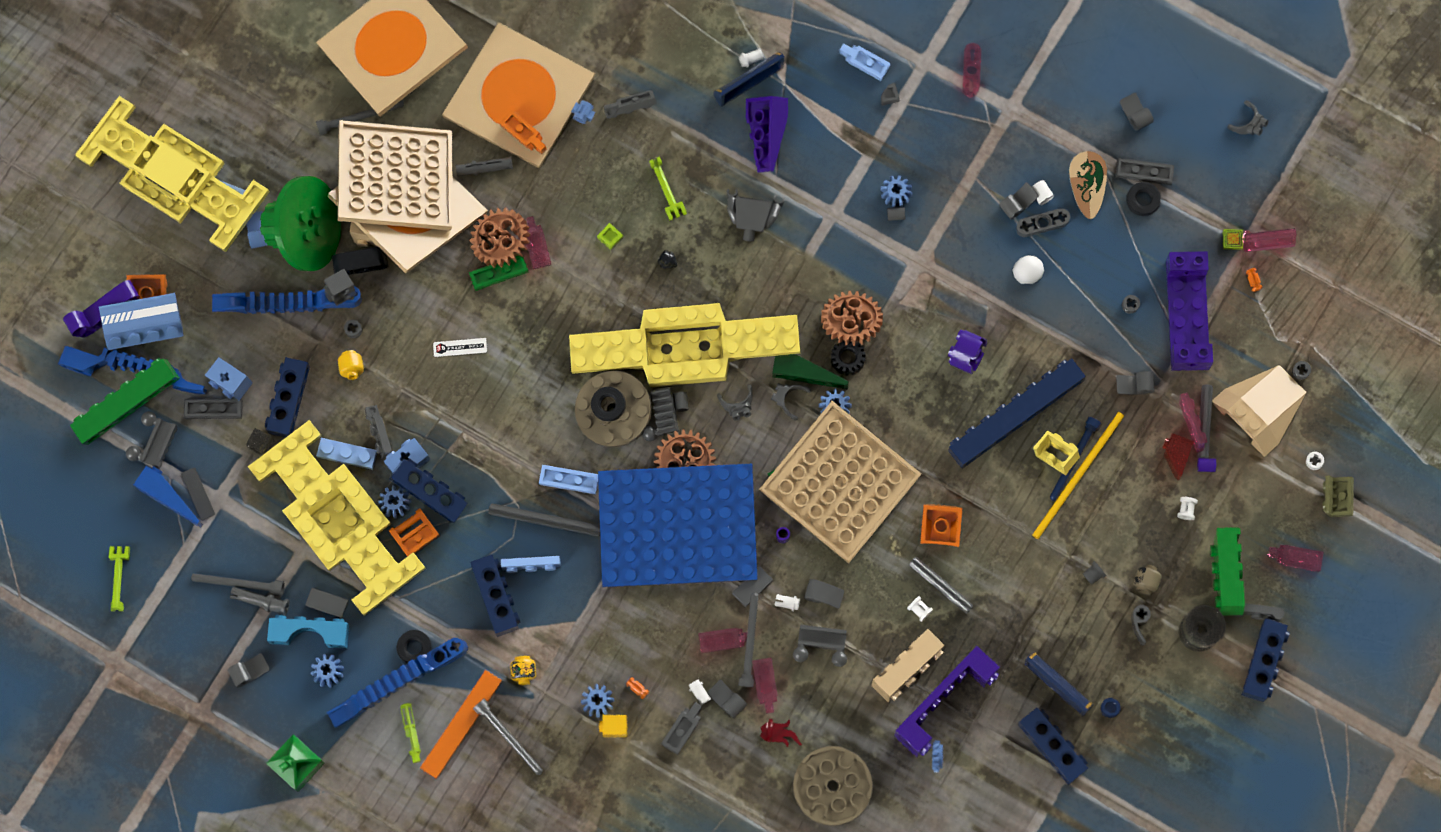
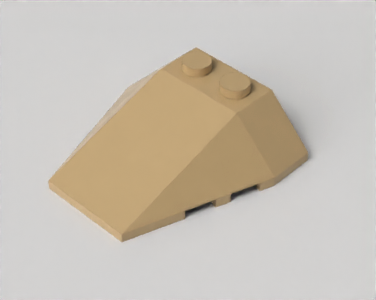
[1212,365,1306,457]

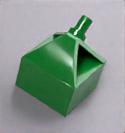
[266,734,325,792]

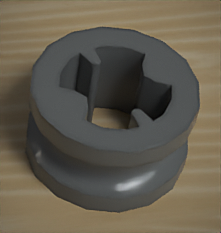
[1122,295,1140,314]
[344,320,362,339]
[1292,361,1311,380]

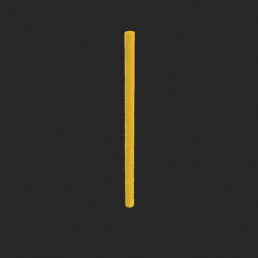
[1032,412,1124,539]

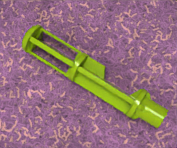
[400,703,421,763]

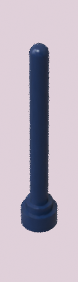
[1050,417,1102,501]

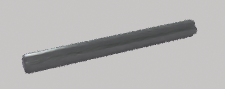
[488,503,600,537]

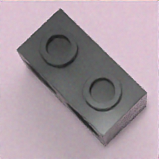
[323,269,356,306]

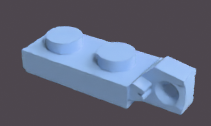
[839,43,891,81]

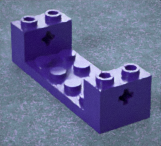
[1166,251,1213,371]
[894,646,1000,757]

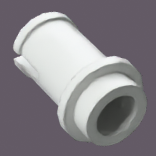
[739,48,764,67]
[775,594,800,611]
[689,679,711,705]

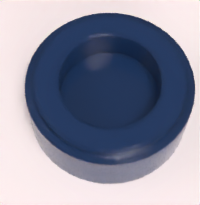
[1100,698,1121,718]

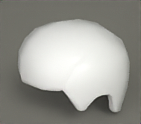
[1013,256,1044,284]

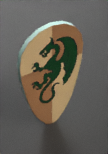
[1069,151,1107,219]

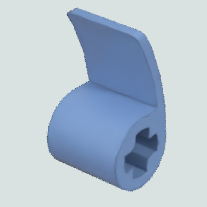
[246,211,267,249]

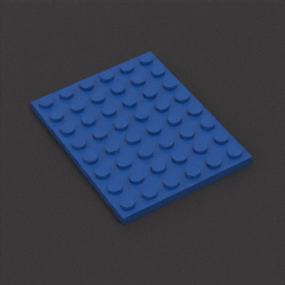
[598,464,758,587]

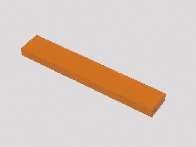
[420,670,502,779]

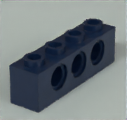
[265,357,310,438]
[389,458,468,523]
[470,554,521,637]
[1241,618,1290,702]
[1018,707,1088,786]

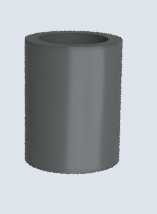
[887,207,905,221]
[673,392,689,412]

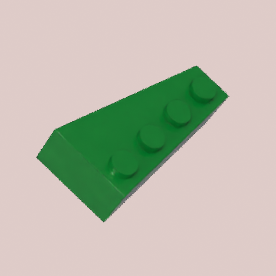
[1210,527,1245,615]

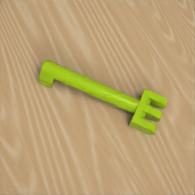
[649,156,687,221]
[109,546,130,611]

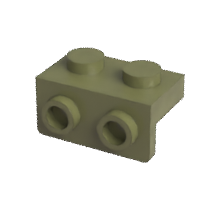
[1323,475,1354,517]

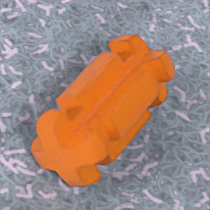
[1246,268,1262,292]
[626,677,649,699]

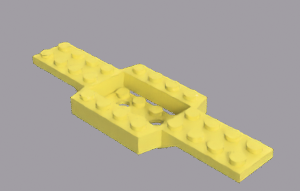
[569,303,800,387]

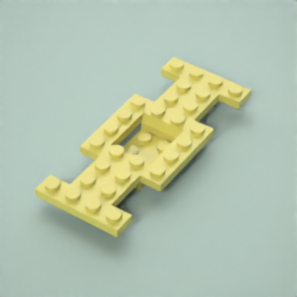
[75,96,270,252]
[248,420,426,616]

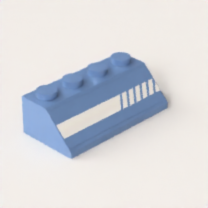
[99,293,184,350]

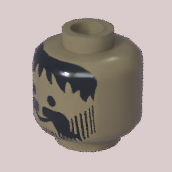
[1133,565,1162,595]

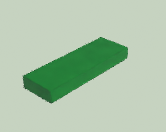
[469,254,529,291]

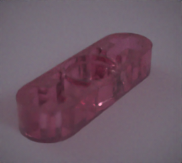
[962,43,981,97]

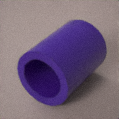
[1197,458,1216,472]
[776,527,790,544]

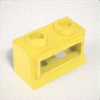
[1033,431,1080,475]

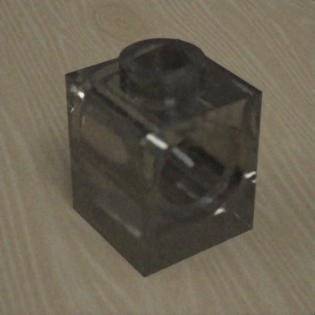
[246,428,275,456]

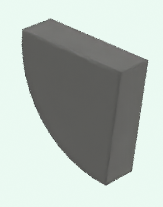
[881,82,900,106]

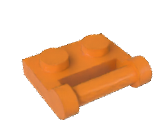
[388,508,440,557]

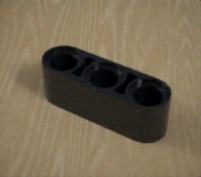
[332,247,388,275]

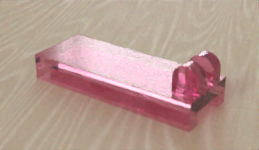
[1243,228,1297,252]

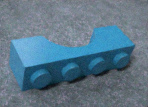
[267,615,349,649]

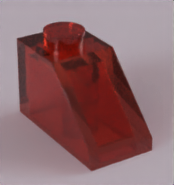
[1162,433,1194,480]

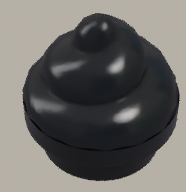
[657,250,677,269]

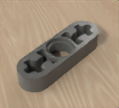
[1016,208,1070,237]

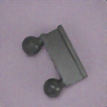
[642,387,679,441]
[126,411,178,468]
[793,625,847,667]

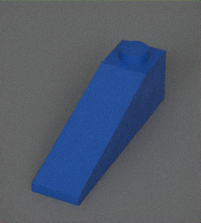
[133,466,202,528]

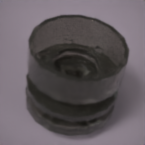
[1179,605,1226,652]

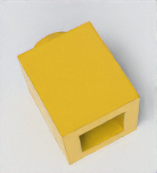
[599,715,627,738]

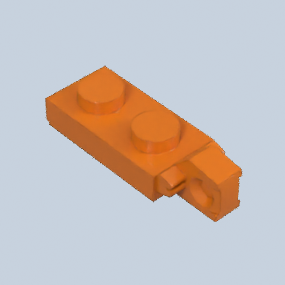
[500,110,547,154]

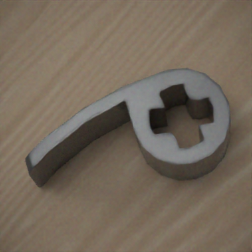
[1120,93,1154,131]
[999,182,1039,220]
[1116,371,1155,395]
[804,579,844,609]
[1131,605,1151,645]
[227,653,270,687]
[707,679,747,719]

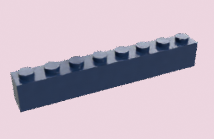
[948,358,1086,469]

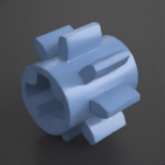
[571,100,595,124]

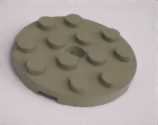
[575,371,652,447]
[793,746,872,826]

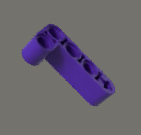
[63,280,140,338]

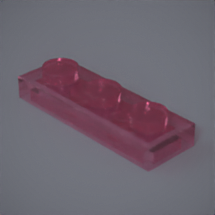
[1179,392,1207,453]

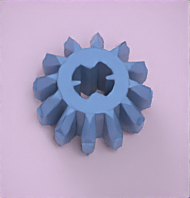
[880,175,912,207]
[819,389,851,414]
[378,485,411,519]
[311,654,344,688]
[581,684,614,718]

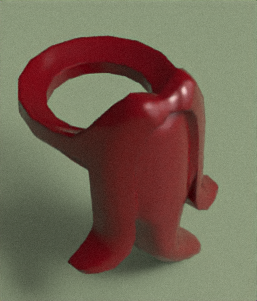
[760,719,802,747]

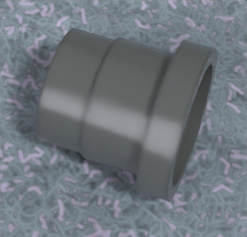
[1083,561,1107,585]

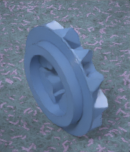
[932,740,943,772]

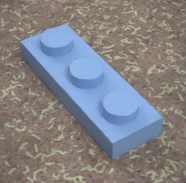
[316,438,377,470]
[539,465,598,495]
[501,556,561,573]

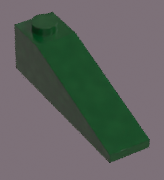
[772,354,849,390]

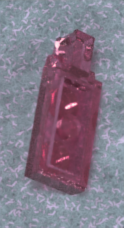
[526,216,552,270]
[1268,545,1324,572]
[698,628,747,654]
[752,658,777,714]

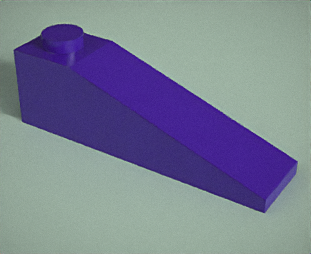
[746,96,788,173]

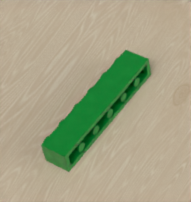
[70,358,180,445]

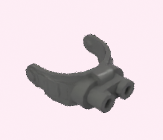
[1227,100,1269,135]
[771,383,811,421]
[717,384,753,420]

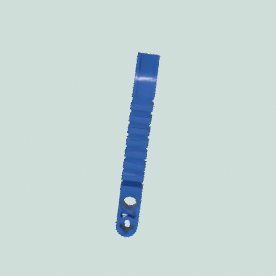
[212,286,362,314]
[58,346,207,395]
[327,638,468,728]

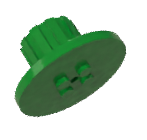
[260,176,341,271]

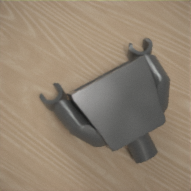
[727,189,785,241]

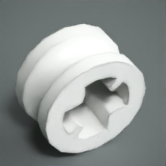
[1306,452,1324,470]

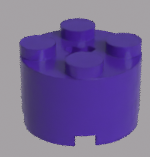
[948,330,987,374]

